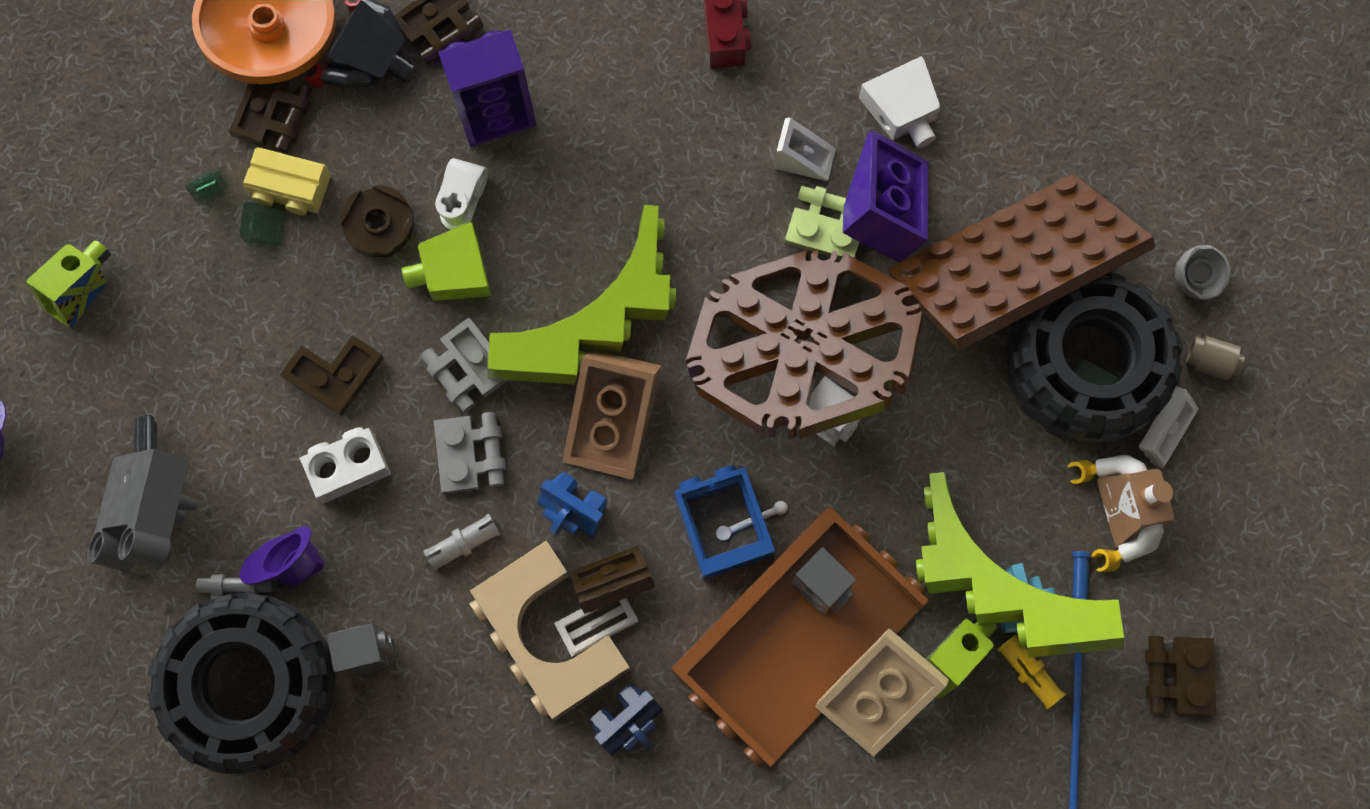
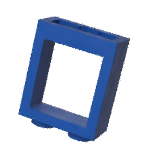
[674,465,775,580]

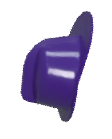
[239,526,324,587]

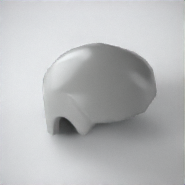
[1174,245,1231,300]

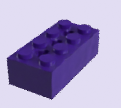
[438,29,537,147]

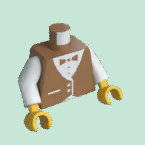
[1067,455,1174,572]

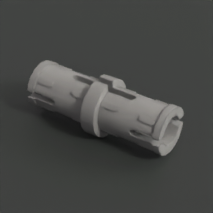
[423,514,500,571]

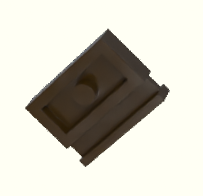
[569,545,655,614]

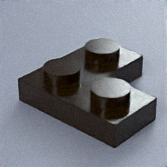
[280,335,384,417]

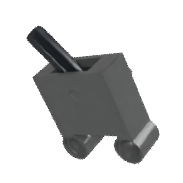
[87,414,198,572]

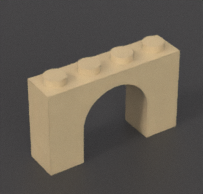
[469,541,630,721]

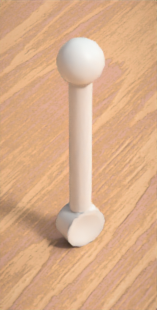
[716,501,788,541]

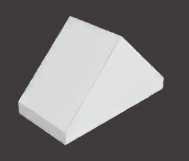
[774,118,836,181]

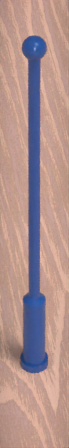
[1069,551,1091,809]

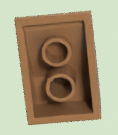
[562,349,662,480]

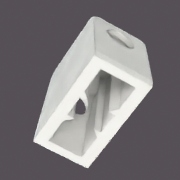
[859,56,940,148]

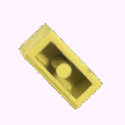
[243,147,331,216]

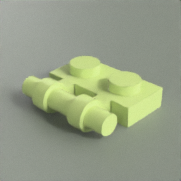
[784,186,859,260]

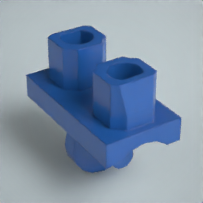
[537,472,607,538]

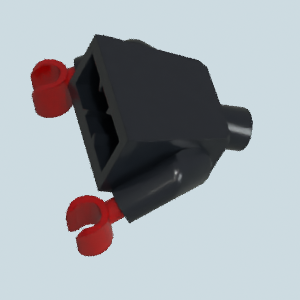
[304,0,415,87]

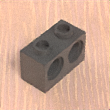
[791,547,856,616]
[327,623,397,678]

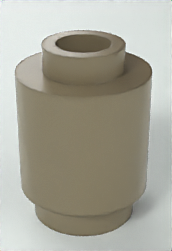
[1186,335,1245,381]

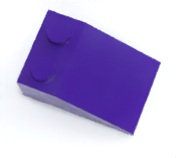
[842,130,928,263]

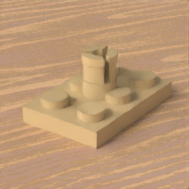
[815,629,949,757]

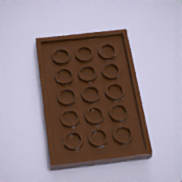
[888,174,1155,351]

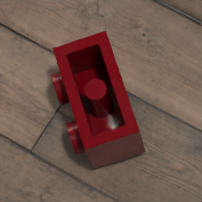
[703,0,751,69]

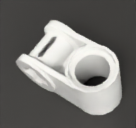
[435,158,488,230]

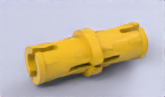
[997,635,1066,709]

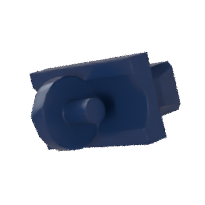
[590,684,662,756]

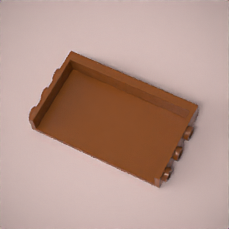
[671,506,929,768]

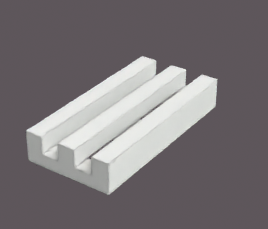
[1139,386,1198,469]
[554,598,639,657]

